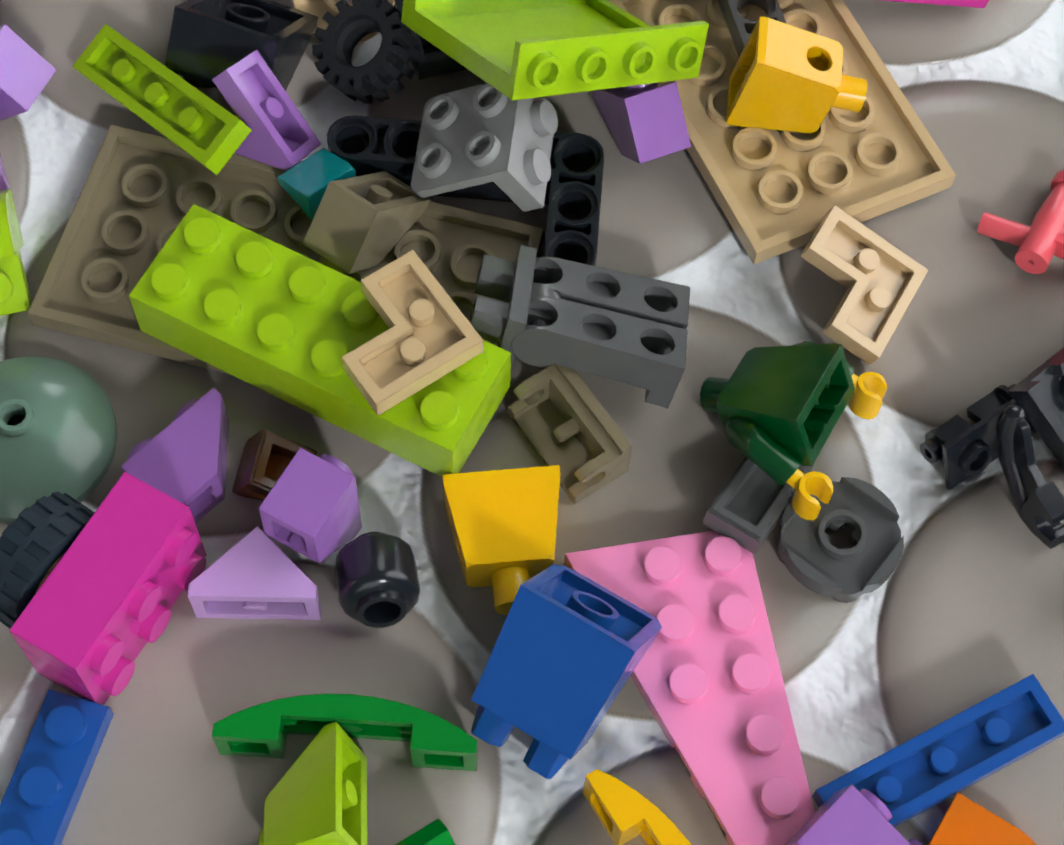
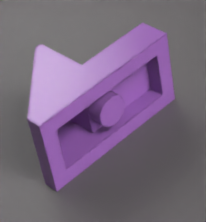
[212,50,321,171]

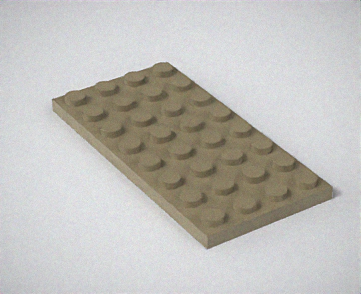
[27,125,544,438]

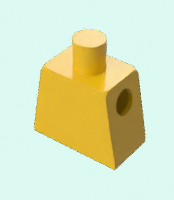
[726,16,867,133]
[442,465,561,615]

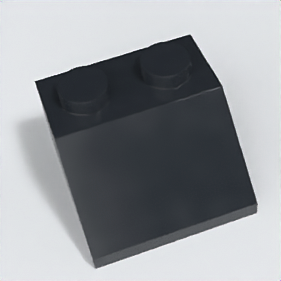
[165,0,318,91]

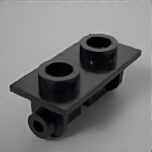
[920,384,1037,490]

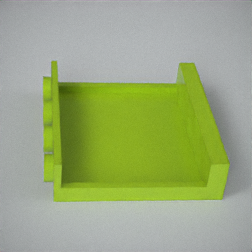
[401,0,709,101]

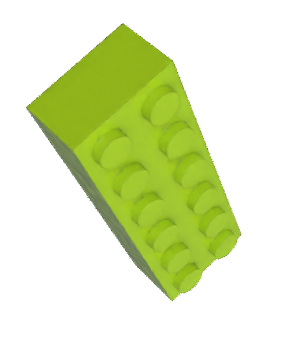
[129,204,511,478]

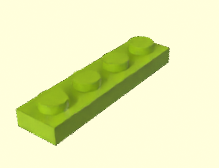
[72,24,252,175]

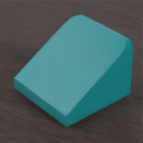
[277,148,356,220]

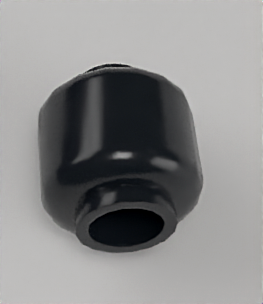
[335,532,420,628]

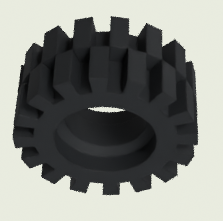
[312,0,420,104]

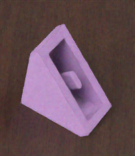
[188,526,322,620]

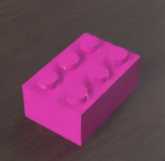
[9,472,207,705]

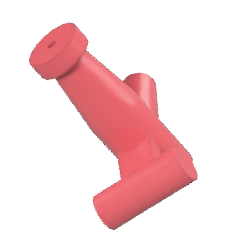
[977,170,1064,274]

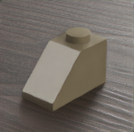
[302,171,431,274]

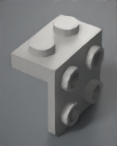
[411,82,558,212]

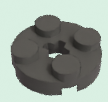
[777,477,904,603]

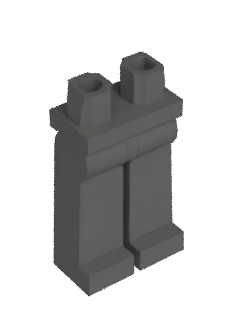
[469,245,690,408]

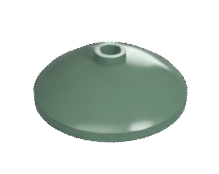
[0,356,117,523]

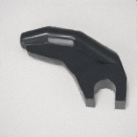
[996,405,1064,549]

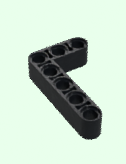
[327,116,604,266]

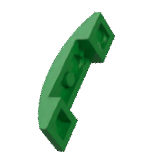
[212,693,478,771]

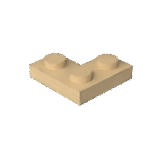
[800,205,929,365]
[342,250,483,415]

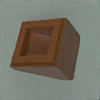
[232,429,317,501]

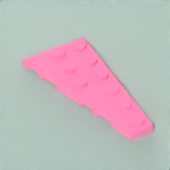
[564,530,815,845]

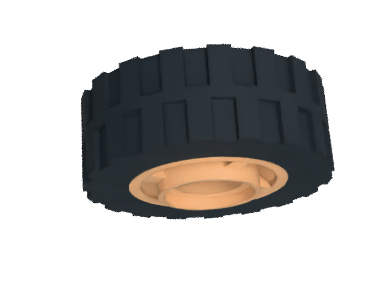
[0,492,95,629]

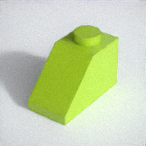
[258,722,367,845]

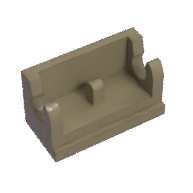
[508,364,632,504]

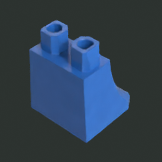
[471,564,662,779]

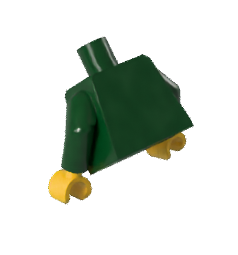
[700,341,887,520]

